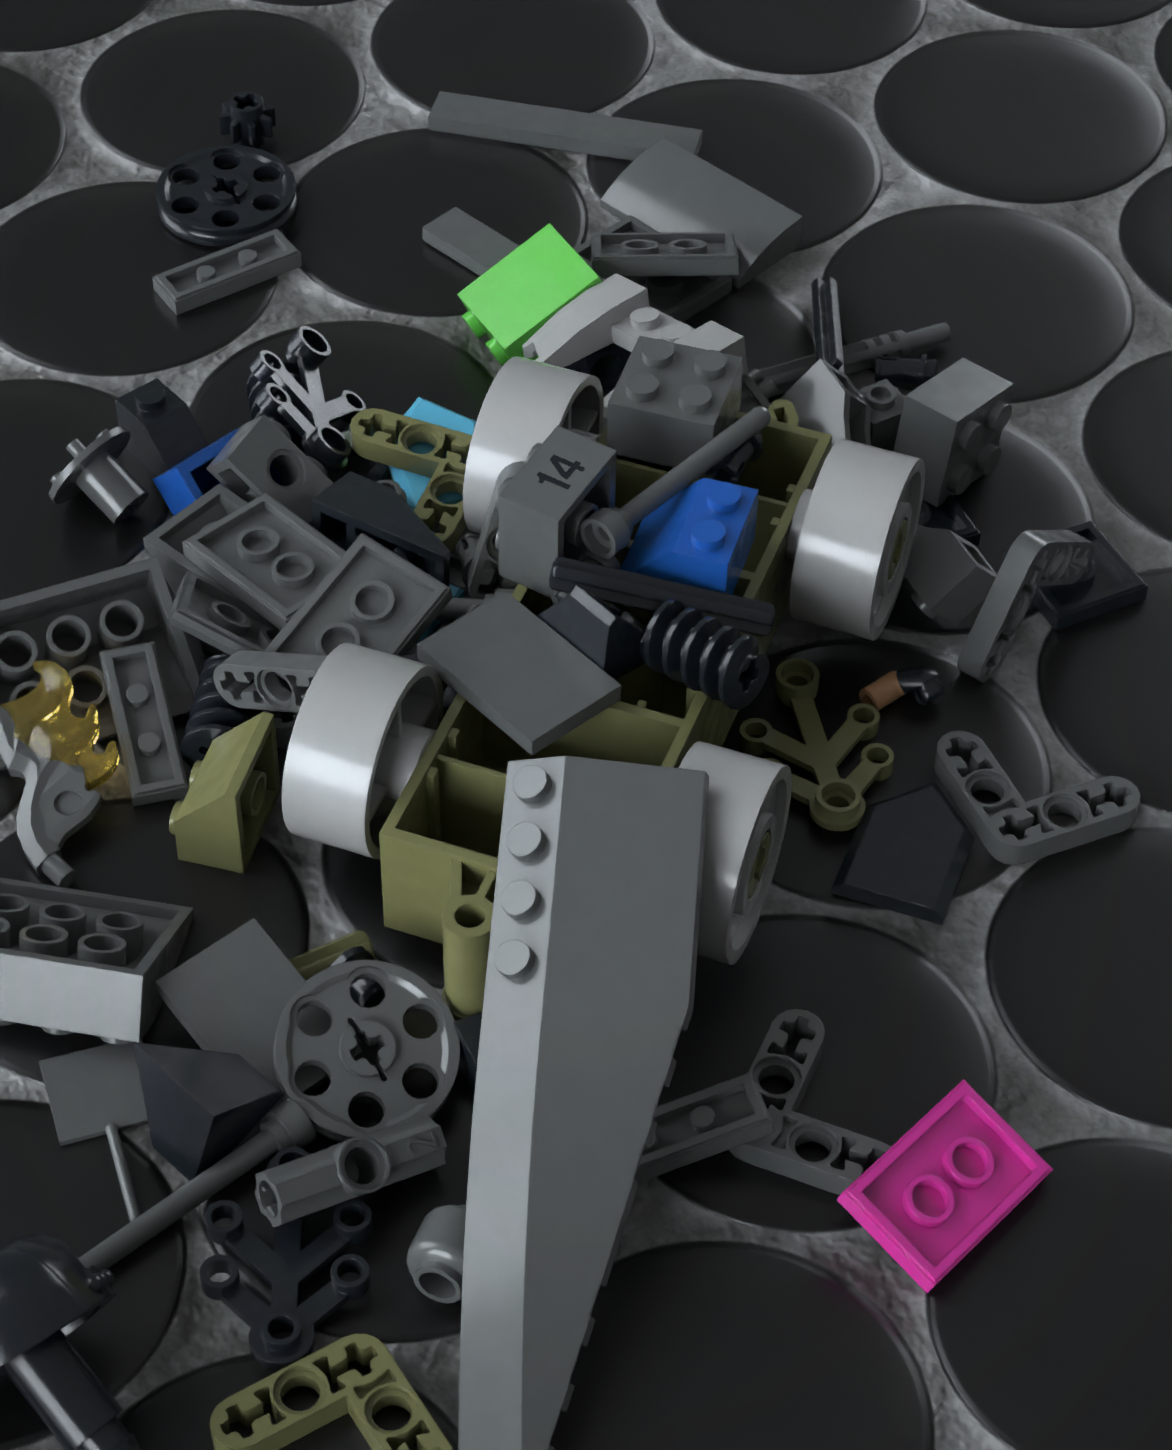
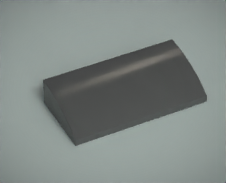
[600,137,803,289]

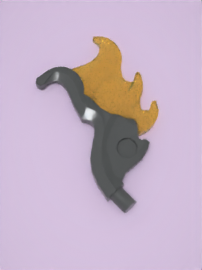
[0,660,119,888]

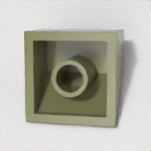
[169,712,281,874]

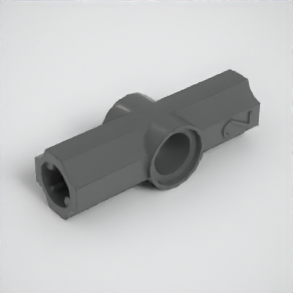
[254,1113,447,1227]

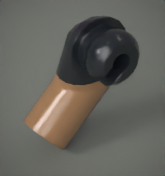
[859,666,944,711]

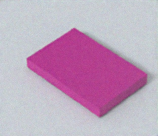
[836,1079,1053,1293]

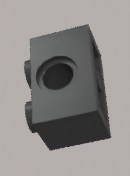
[206,414,333,524]

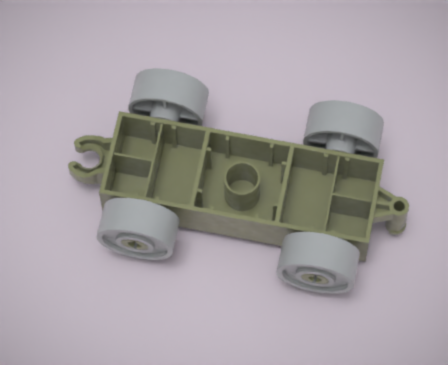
[281,356,925,1021]

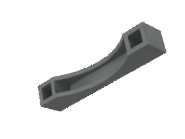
[780,358,997,625]

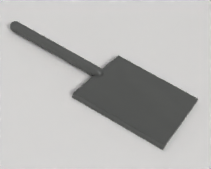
[39,1040,148,1222]

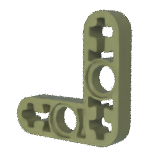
[350,408,472,552]
[210,1333,453,1450]

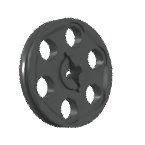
[273,960,460,1142]

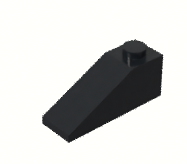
[312,471,451,587]

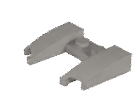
[522,273,748,418]

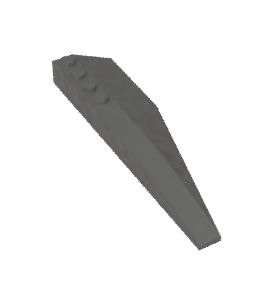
[458,756,709,1450]

